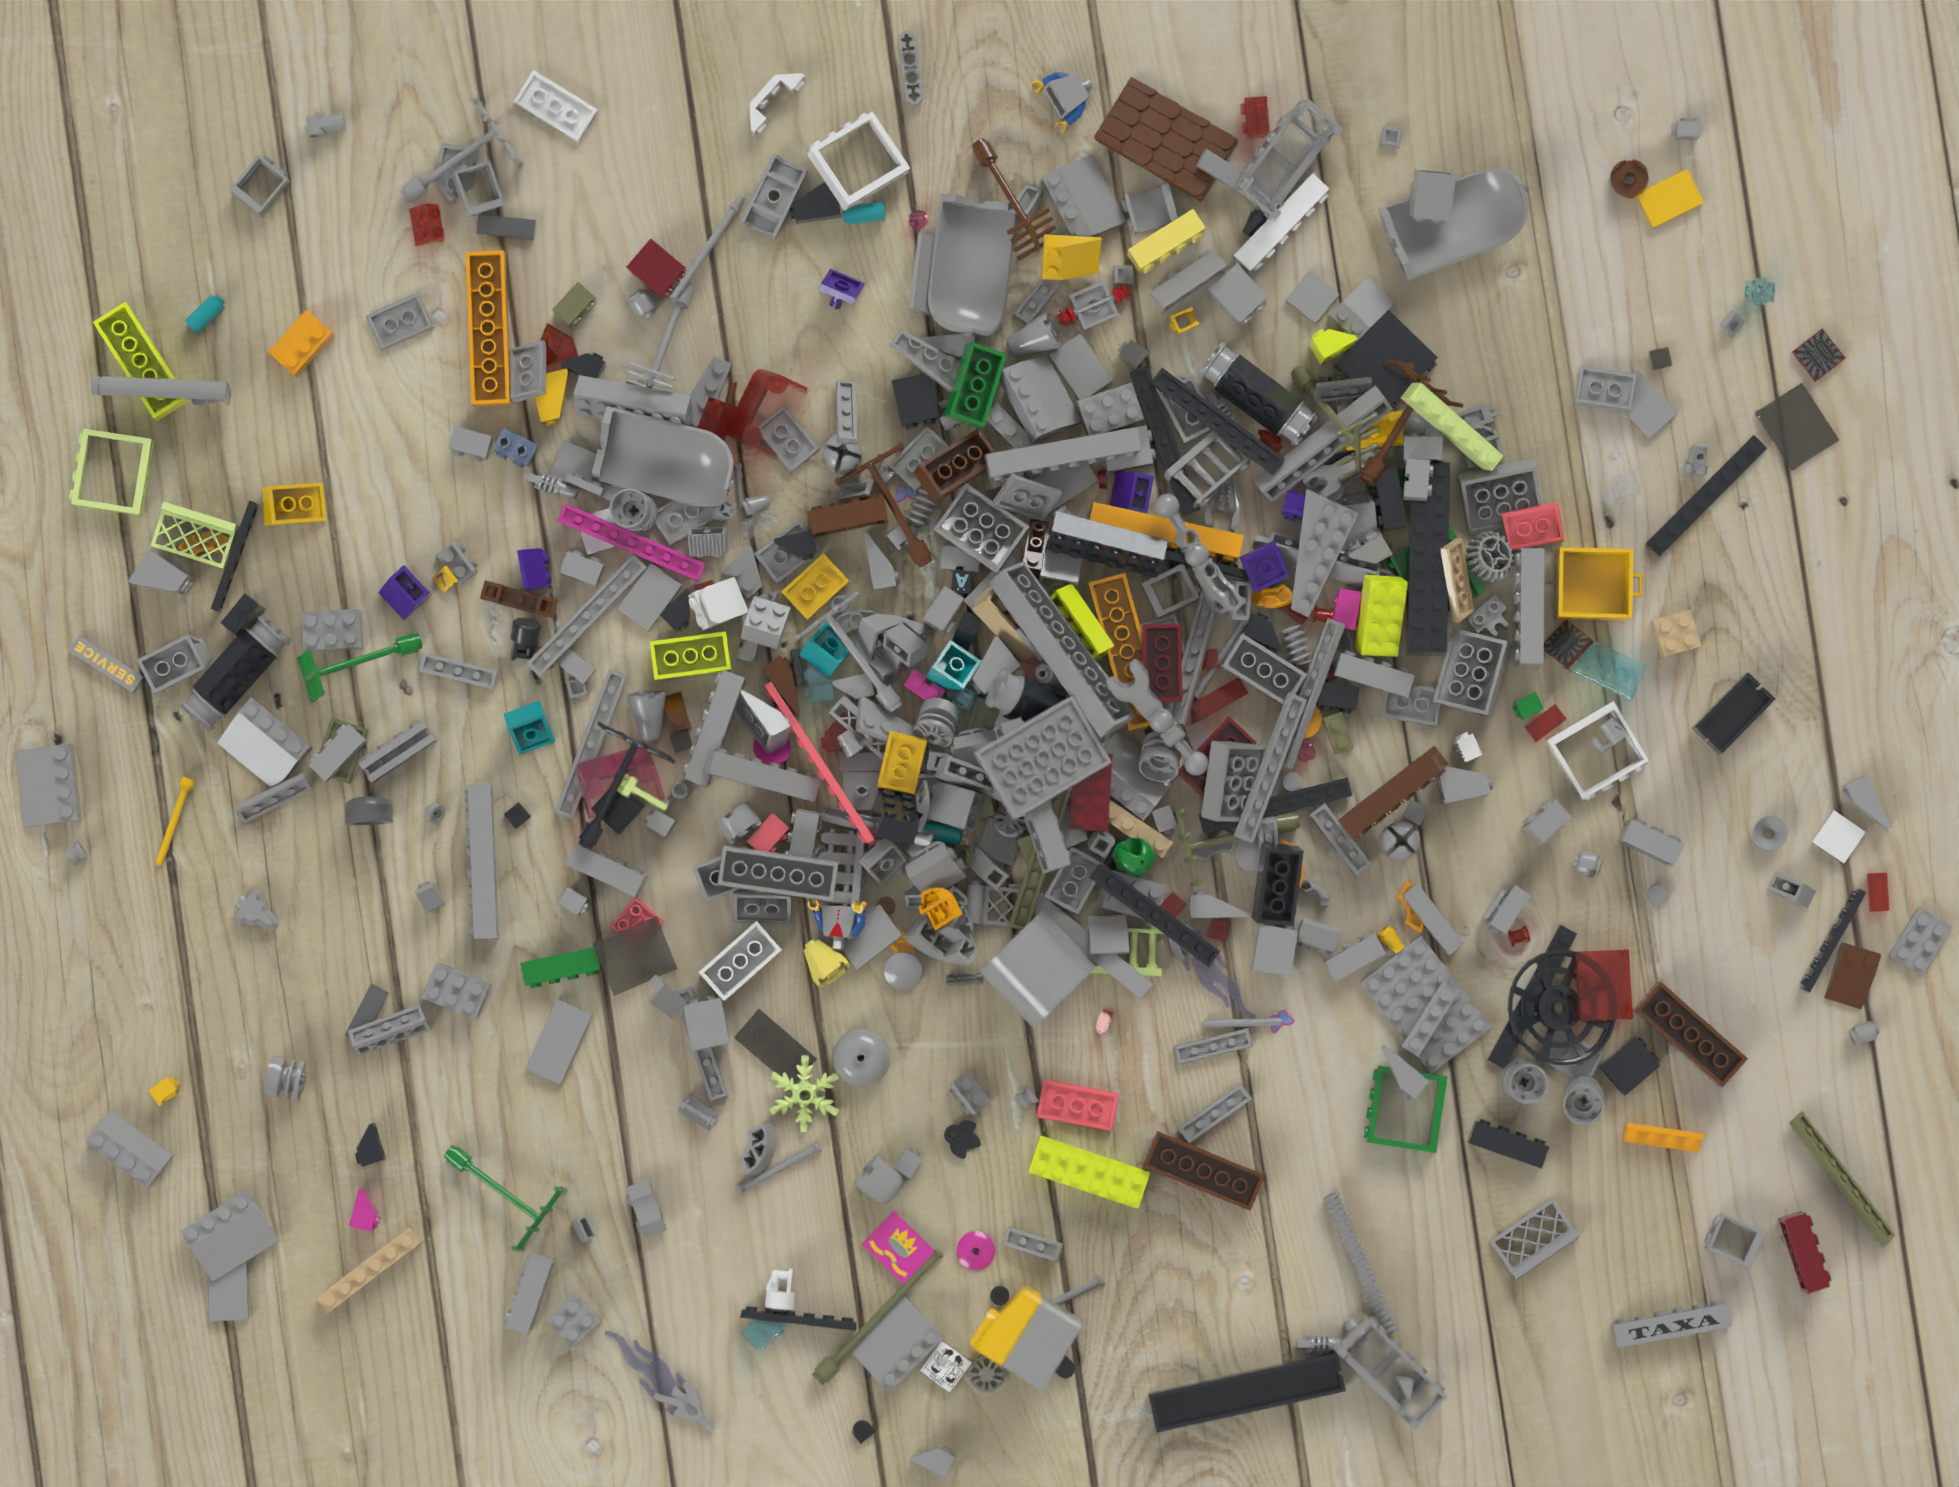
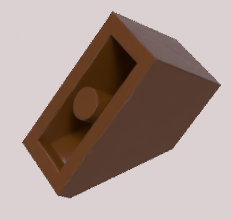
[665,692,692,734]

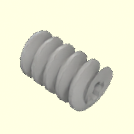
[904,489,938,528]
[1281,624,1312,666]

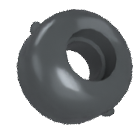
[344,796,393,826]

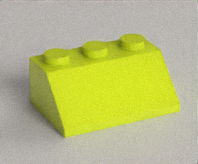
[1309,329,1357,366]

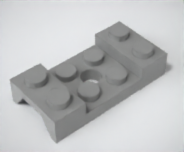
[740,153,808,240]

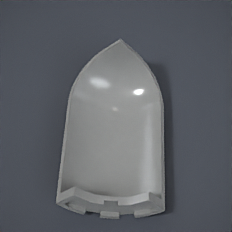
[1378,169,1528,281]
[928,194,1017,338]
[592,406,734,507]

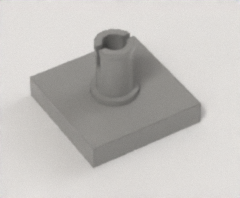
[843,772,881,811]

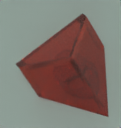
[540,323,579,367]

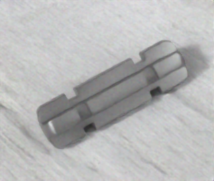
[790,648,805,686]
[946,973,984,986]

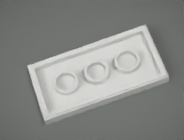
[513,70,598,143]

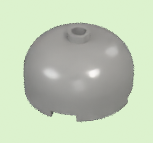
[833,1029,890,1087]

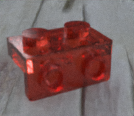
[409,203,445,246]

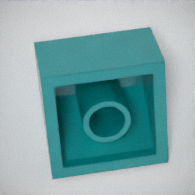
[799,621,856,678]
[925,640,982,690]
[504,700,555,755]

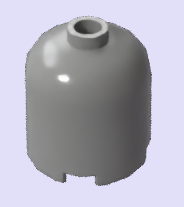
[853,1155,902,1204]

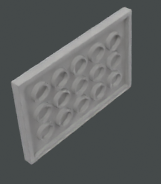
[974,695,1111,820]
[1360,936,1492,1074]

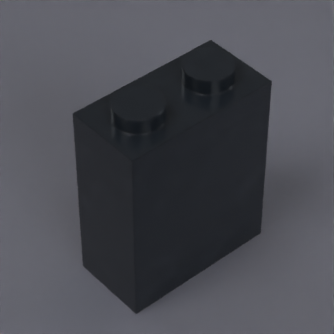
[892,373,939,429]
[220,593,266,636]
[1598,1036,1660,1096]

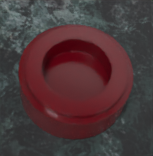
[1098,470,1108,489]

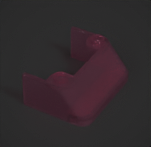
[575,747,665,820]

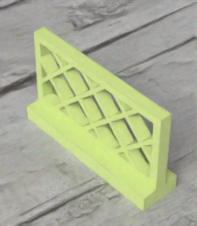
[151,501,239,569]
[617,773,668,810]

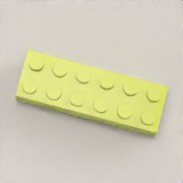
[93,302,190,421]
[1028,1135,1150,1209]

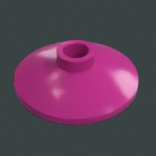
[753,738,791,765]
[957,1231,995,1270]

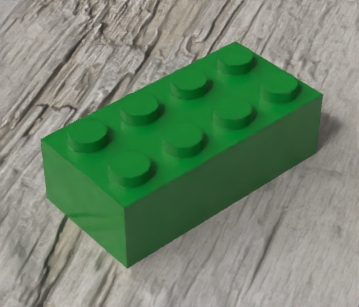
[944,342,1007,428]

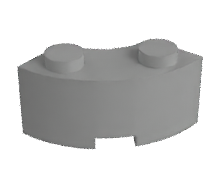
[739,1122,776,1176]
[626,1179,667,1238]

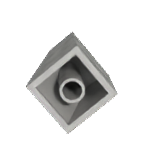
[1337,490,1378,552]
[1039,537,1082,596]
[128,550,194,595]
[972,636,1021,696]
[1436,766,1493,805]
[927,781,985,832]
[683,995,731,1051]

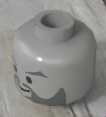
[1573,850,1602,878]

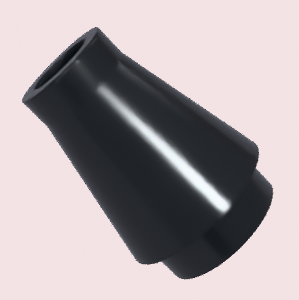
[1242,208,1267,237]

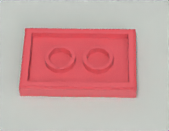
[1501,502,1564,550]

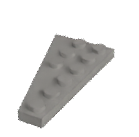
[1291,488,1359,617]

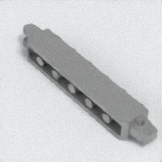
[1252,531,1394,587]

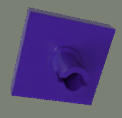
[819,269,865,309]
[1239,541,1289,593]

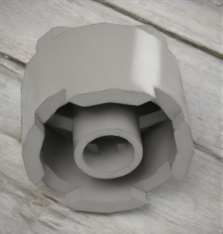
[716,801,762,845]

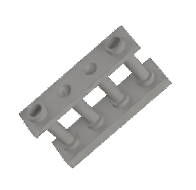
[1164,431,1251,509]

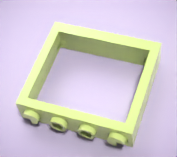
[69,429,155,516]

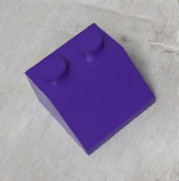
[517,548,552,591]

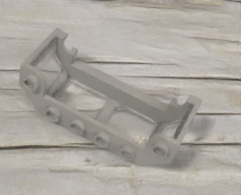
[1236,100,1343,220]
[1332,1314,1447,1430]

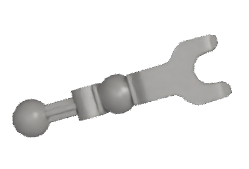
[1303,415,1426,502]
[1155,494,1242,614]
[1106,659,1209,776]

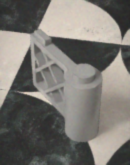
[966,881,1020,926]

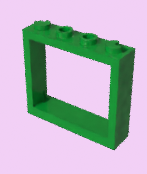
[1363,1066,1448,1153]

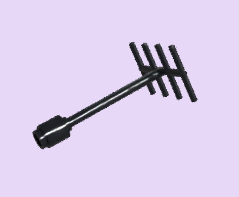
[578,721,675,850]

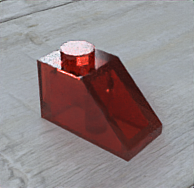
[821,712,848,753]

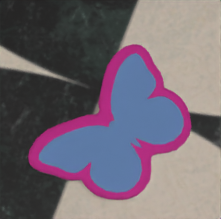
[894,485,919,502]
[1270,1010,1294,1033]

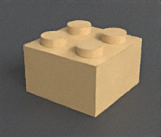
[1651,610,1701,658]

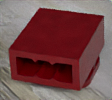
[626,238,687,299]

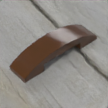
[480,580,558,618]

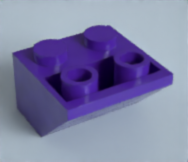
[1109,471,1154,514]
[1281,491,1305,521]
[378,565,432,621]

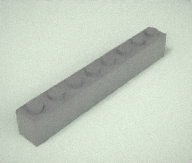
[1253,385,1393,503]
[985,427,1141,481]
[994,717,1071,874]
[464,784,499,939]

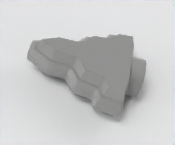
[233,888,279,930]

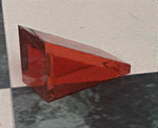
[1094,1008,1113,1035]

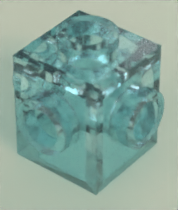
[1745,277,1775,306]

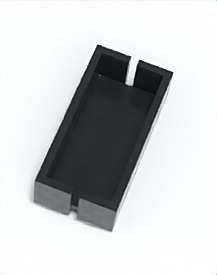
[1692,672,1776,755]

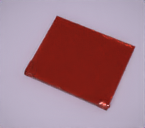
[1575,949,1633,1021]

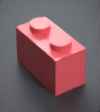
[747,813,790,852]

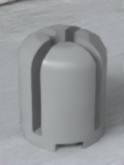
[823,434,863,475]
[1379,821,1421,861]

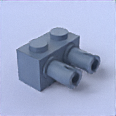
[493,428,539,468]

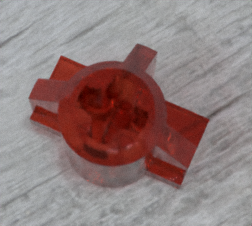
[1258,430,1282,453]

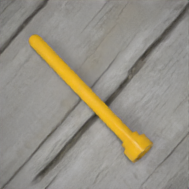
[156,776,196,866]

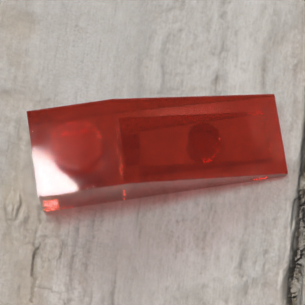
[1191,678,1249,722]

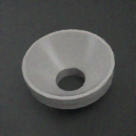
[1752,816,1788,851]

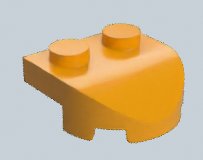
[919,888,963,930]

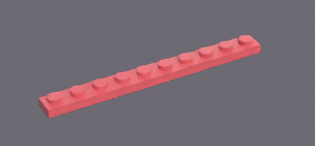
[765,682,876,846]

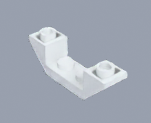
[750,73,805,135]

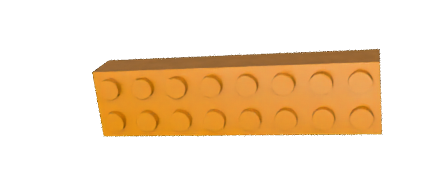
[465,250,512,407]
[1090,502,1244,563]
[1088,573,1150,732]

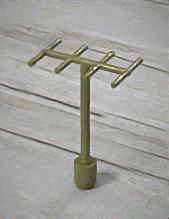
[1291,365,1379,482]
[1173,809,1300,886]

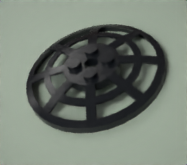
[1508,949,1617,1065]

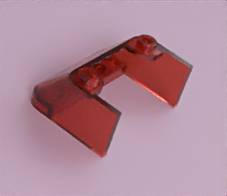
[727,369,809,460]

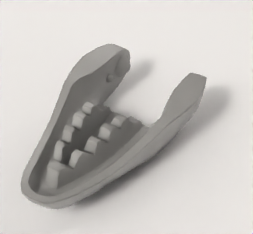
[1204,475,1240,533]

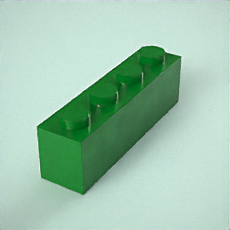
[520,947,602,989]

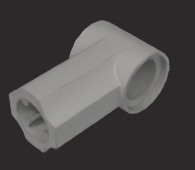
[306,113,346,137]

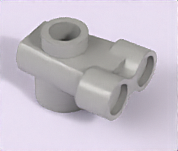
[1684,443,1708,475]

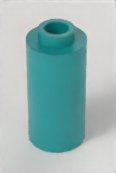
[842,201,885,225]
[184,294,225,334]
[923,821,963,845]

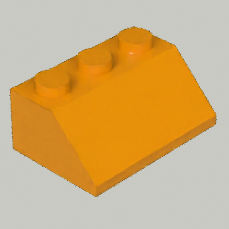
[268,310,335,378]

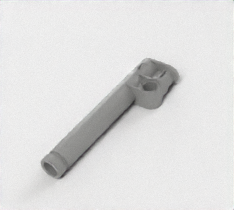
[91,376,231,406]

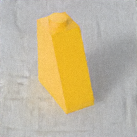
[535,369,569,426]

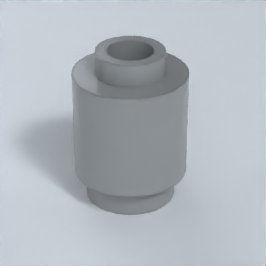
[1849,1021,1879,1045]

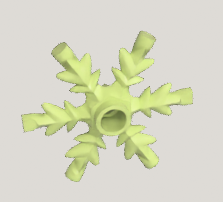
[769,1055,840,1132]

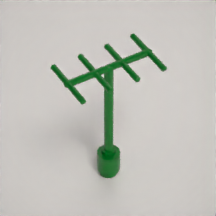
[297,633,423,702]
[443,1145,568,1252]

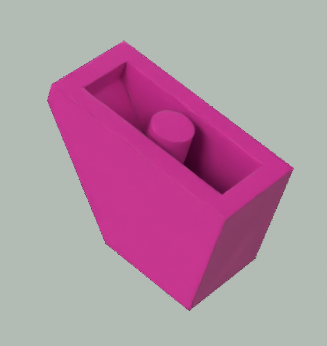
[349,1188,380,1232]

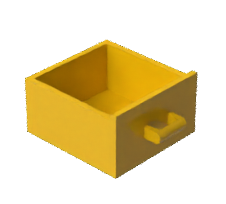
[1554,547,1643,621]

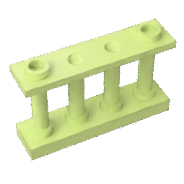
[1086,925,1163,976]

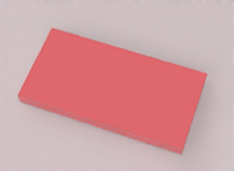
[1036,1079,1119,1131]

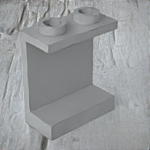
[1121,183,1178,234]

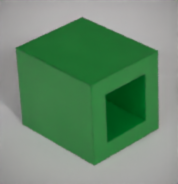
[1512,692,1544,720]

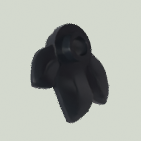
[944,1120,981,1159]

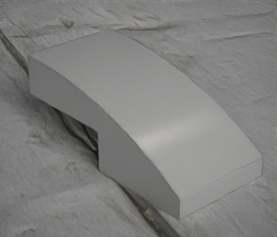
[556,648,596,685]

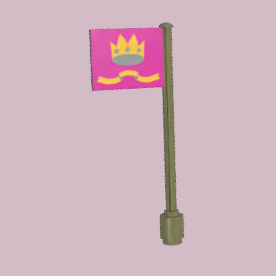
[812,1211,943,1385]

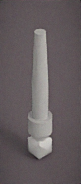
[734,463,743,509]

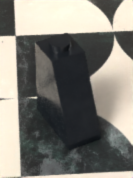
[790,182,841,224]

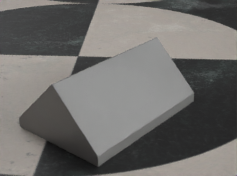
[692,846,747,902]
[733,892,792,924]

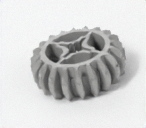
[1465,531,1515,583]

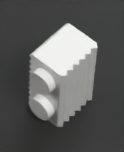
[1453,732,1482,763]

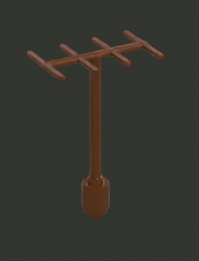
[972,138,1058,261]
[1360,360,1464,485]
[835,442,933,568]

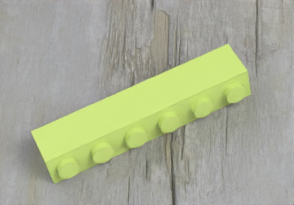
[1401,383,1504,471]

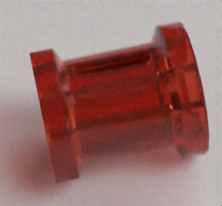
[1312,605,1334,623]
[1507,925,1530,947]

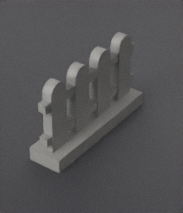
[819,829,868,907]

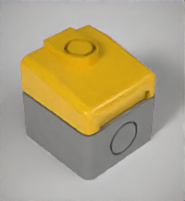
[969,1286,1083,1391]

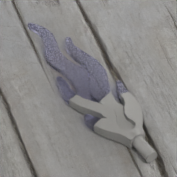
[1168,924,1257,1019]
[605,1331,715,1432]

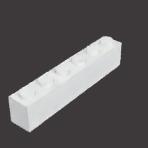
[1233,173,1329,274]

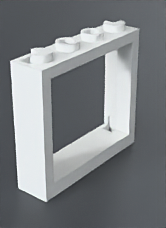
[807,111,910,211]
[1546,701,1649,801]

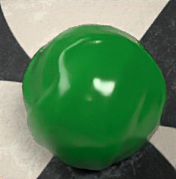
[1113,838,1155,876]

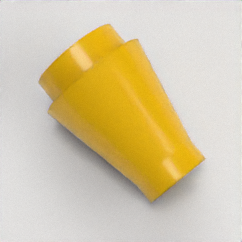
[1377,925,1404,954]

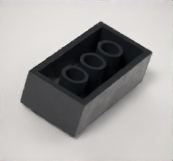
[1252,843,1304,926]

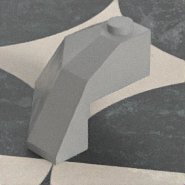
[857,614,933,687]
[903,885,978,966]

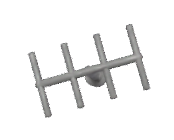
[400,97,524,203]
[626,282,694,390]
[795,591,902,713]

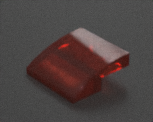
[1019,660,1050,690]

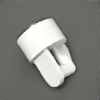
[765,1269,795,1312]

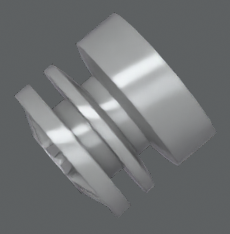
[609,488,658,533]
[913,698,960,749]
[1139,731,1181,782]
[265,1056,307,1101]
[1500,1060,1548,1104]
[1563,1077,1604,1125]

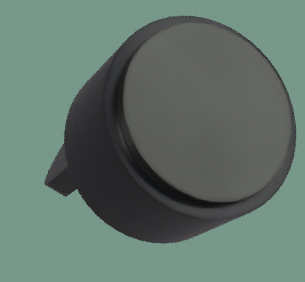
[510,618,541,661]

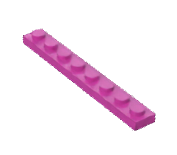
[557,503,706,581]

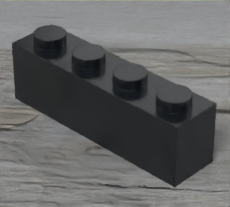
[1467,1119,1549,1169]

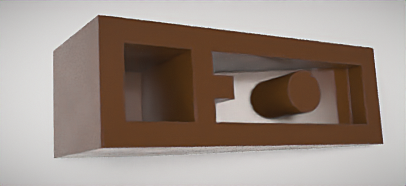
[762,655,800,716]

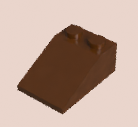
[1824,943,1882,1009]

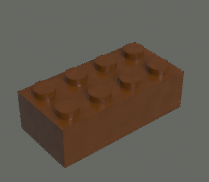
[913,428,996,503]
[808,494,888,538]

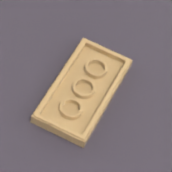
[1441,538,1474,623]

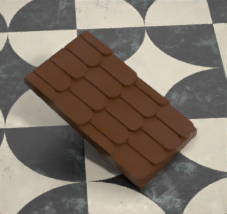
[1094,77,1238,203]

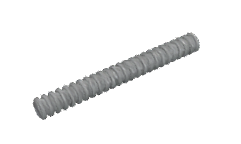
[1323,1192,1398,1334]

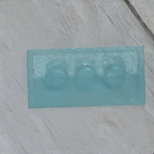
[1562,639,1647,700]

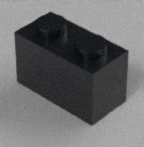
[1317,682,1359,714]

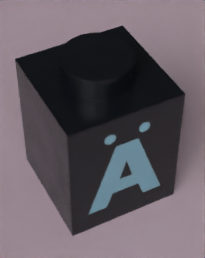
[951,570,972,598]

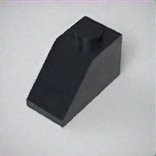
[561,352,606,379]
[774,530,817,561]
[660,588,691,632]
[952,611,982,651]
[1244,613,1281,652]
[355,1123,386,1167]

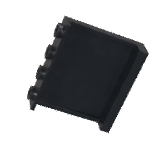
[1334,310,1438,412]

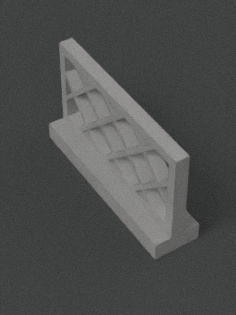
[1489,1198,1580,1280]

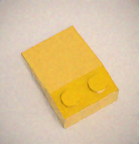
[1042,234,1102,280]
[261,483,327,526]

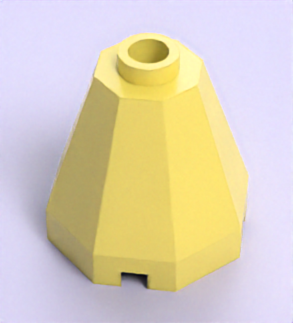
[804,939,851,989]

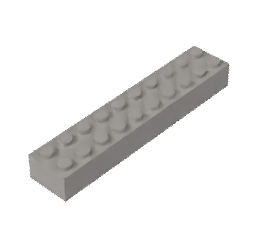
[989,561,1136,737]

